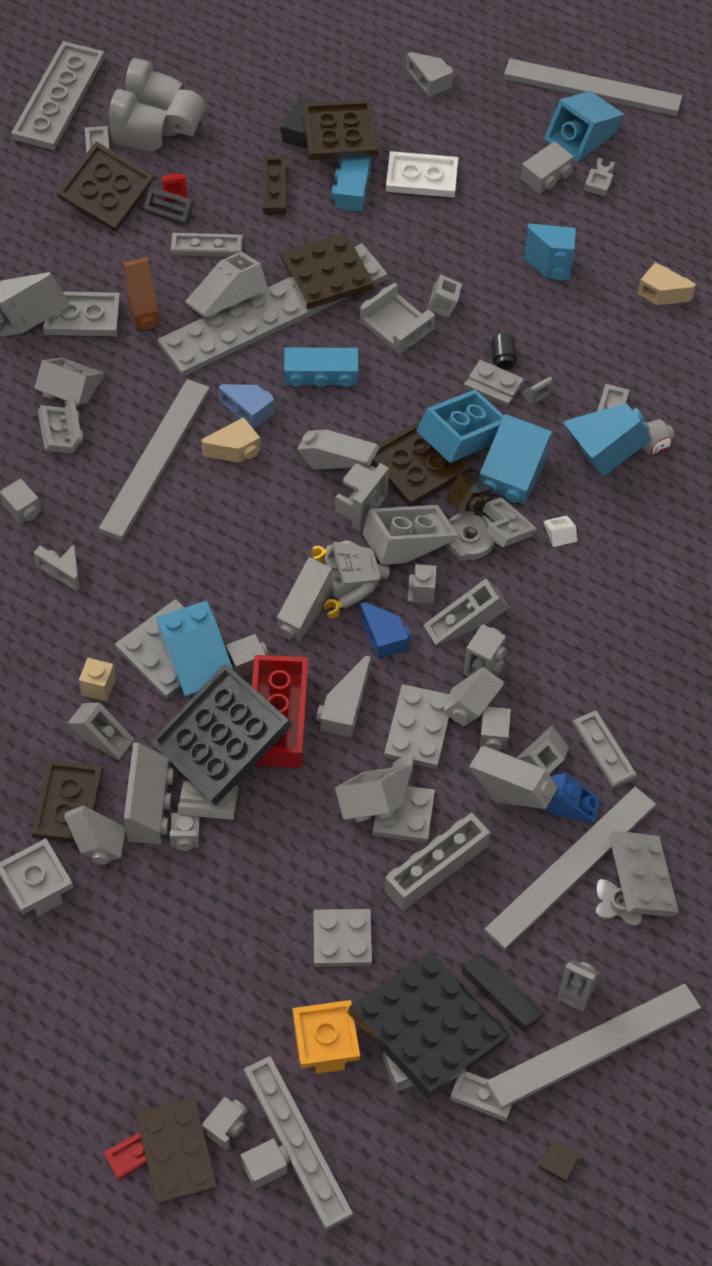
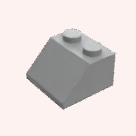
[34,357,105,407]
[335,765,410,822]

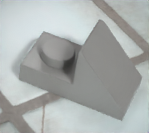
[33,545,80,591]

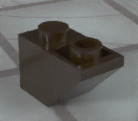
[447,473,493,514]

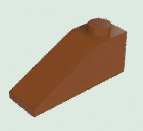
[123,257,159,331]

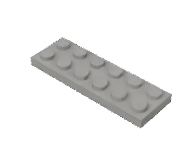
[11,41,105,150]

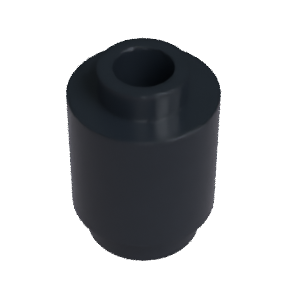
[491,333,517,370]

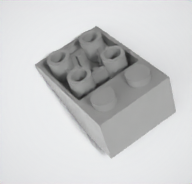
[185,252,268,317]
[0,272,70,336]

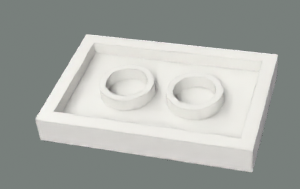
[386,151,458,198]

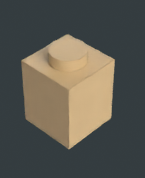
[79,658,116,702]

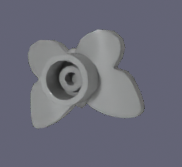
[596,879,642,926]

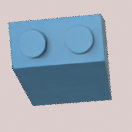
[544,91,624,163]
[563,403,651,476]
[479,414,552,505]

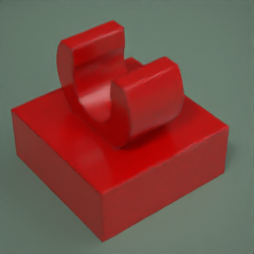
[161,173,188,202]

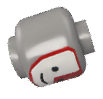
[639,419,674,455]

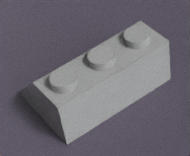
[124,743,174,844]

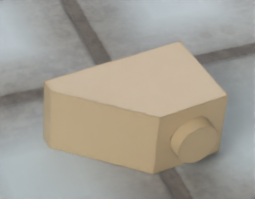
[201,417,260,463]

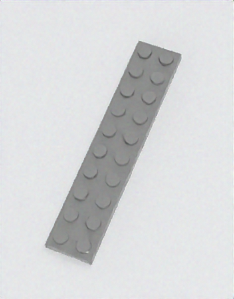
[158,243,388,377]

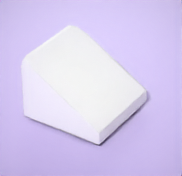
[543,516,577,547]

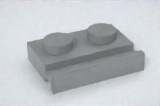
[464,360,524,408]
[178,781,239,820]

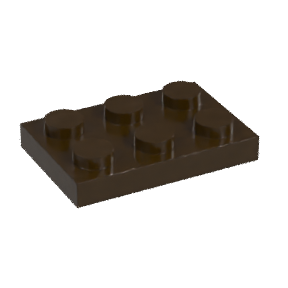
[31,759,103,843]
[135,1097,217,1204]

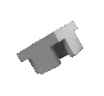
[335,463,389,531]
[0,839,74,916]

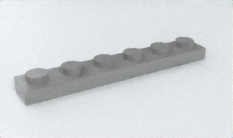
[244,1056,353,1231]

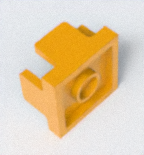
[293,1000,360,1074]

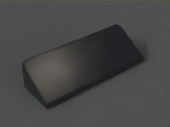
[462,954,544,1034]

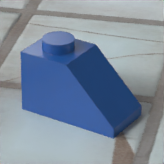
[360,602,411,659]

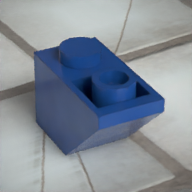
[545,773,600,823]

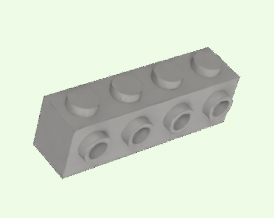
[384,813,490,912]

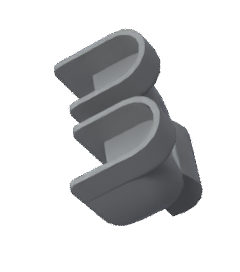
[109,58,206,152]

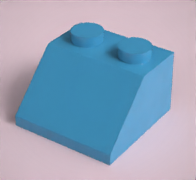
[524,223,576,281]

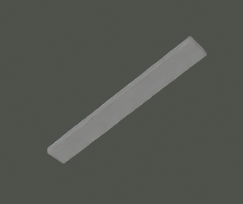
[504,58,682,116]
[99,379,210,541]
[484,787,656,952]
[485,983,701,1110]

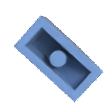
[219,384,275,429]

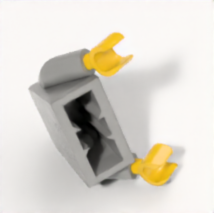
[311,540,389,619]

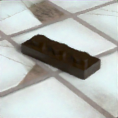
[263,156,286,214]

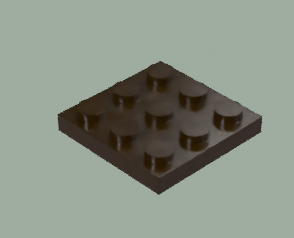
[303,99,378,160]
[57,141,154,232]
[280,232,374,309]
[371,420,471,507]

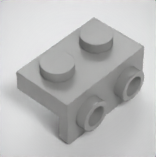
[38,400,83,454]

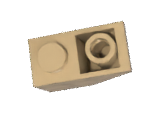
[637,262,696,305]

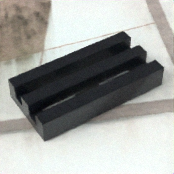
[144,187,195,223]

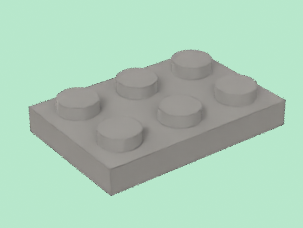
[43,292,120,336]
[384,684,449,769]
[609,831,679,917]

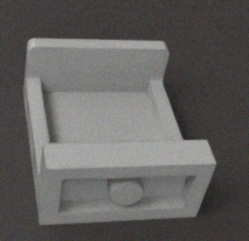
[360,283,435,355]

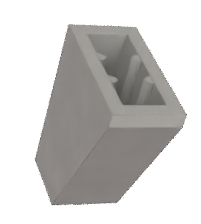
[277,557,332,642]
[469,746,558,809]

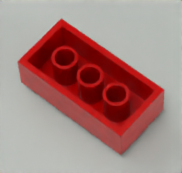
[252,655,308,768]

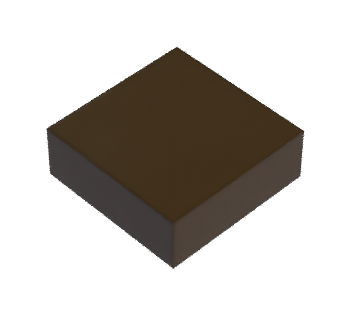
[538,1140,580,1183]

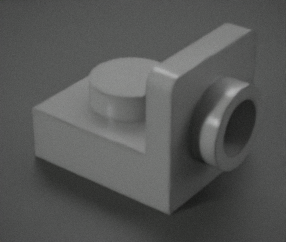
[170,813,200,851]

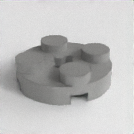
[446,512,494,561]

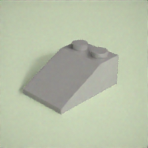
[362,505,458,565]

